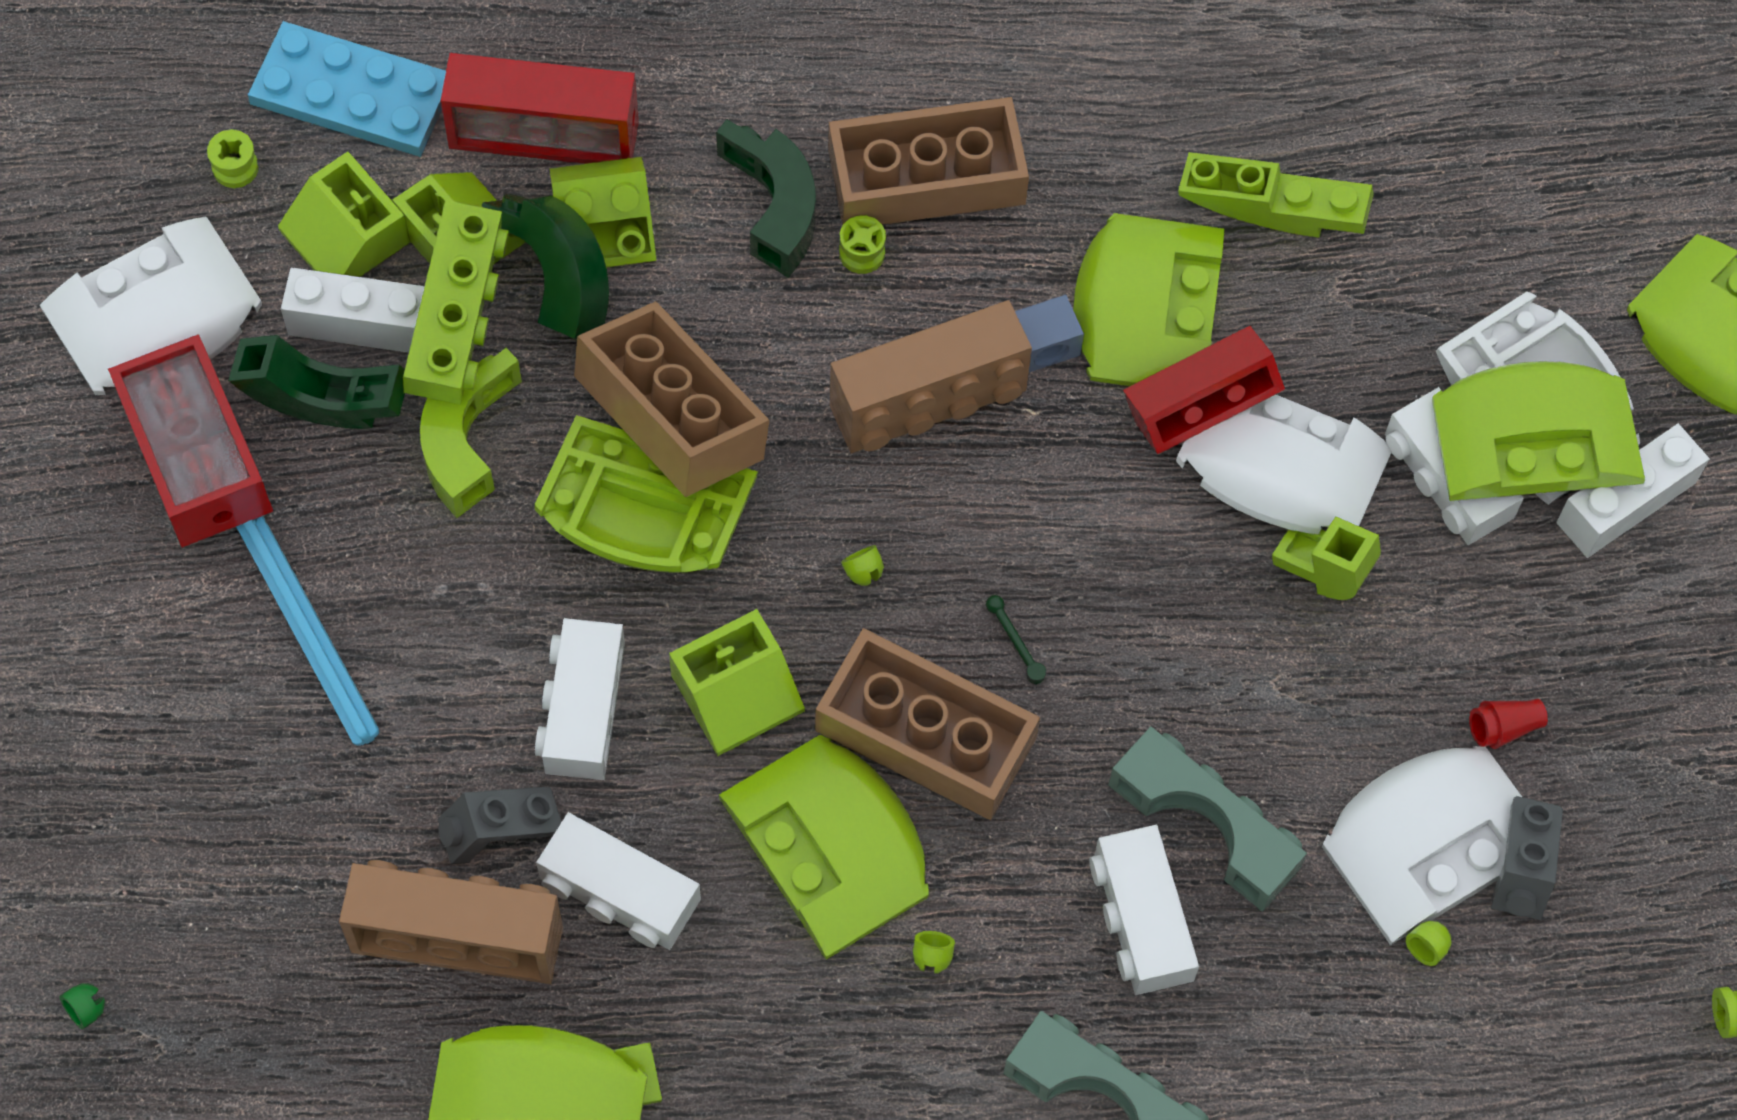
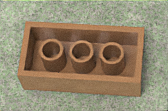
[828,97,1029,225]
[830,300,1032,454]
[574,301,770,497]
[815,628,1040,821]
[339,860,563,985]

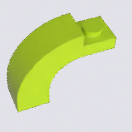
[420,347,522,518]

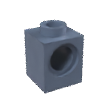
[1015,295,1084,373]

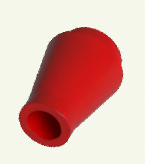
[1469,699,1548,749]

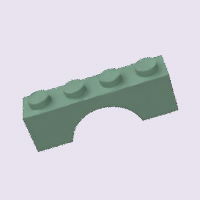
[1108,726,1307,912]
[1003,1011,1209,1120]

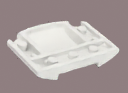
[40,217,262,395]
[1436,292,1640,505]
[1176,395,1391,534]
[1322,746,1522,945]

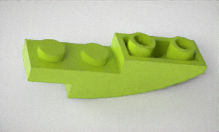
[1178,152,1374,238]

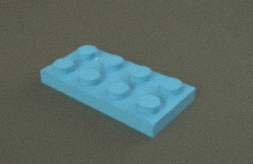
[248,21,446,157]

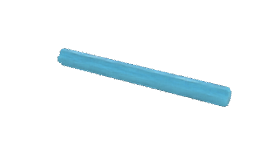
[236,516,379,746]

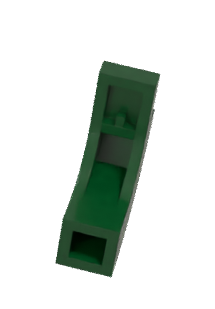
[716,119,816,278]
[482,194,609,339]
[228,335,405,429]

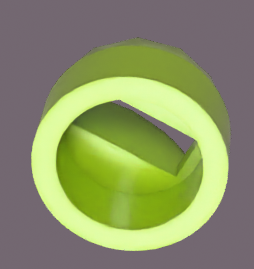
[841,545,884,586]
[1406,921,1451,966]
[913,931,955,974]

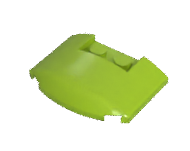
[1073,213,1224,386]
[1627,234,1737,415]
[1432,361,1645,501]
[535,415,758,573]
[719,735,929,960]
[428,1025,648,1120]

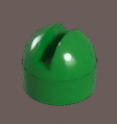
[59,983,105,1030]

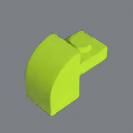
[1272,516,1381,600]

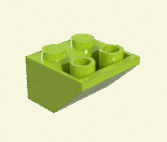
[278,151,410,277]
[549,157,657,267]
[392,172,525,265]
[669,609,805,756]

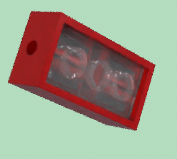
[440,53,639,164]
[108,334,273,548]

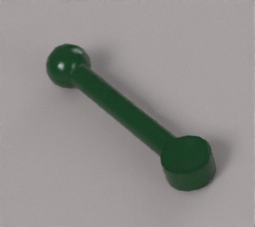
[985,595,1046,684]

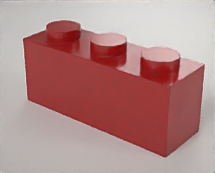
[1123,326,1285,454]

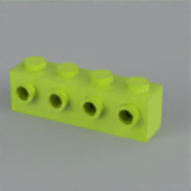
[403,200,509,405]

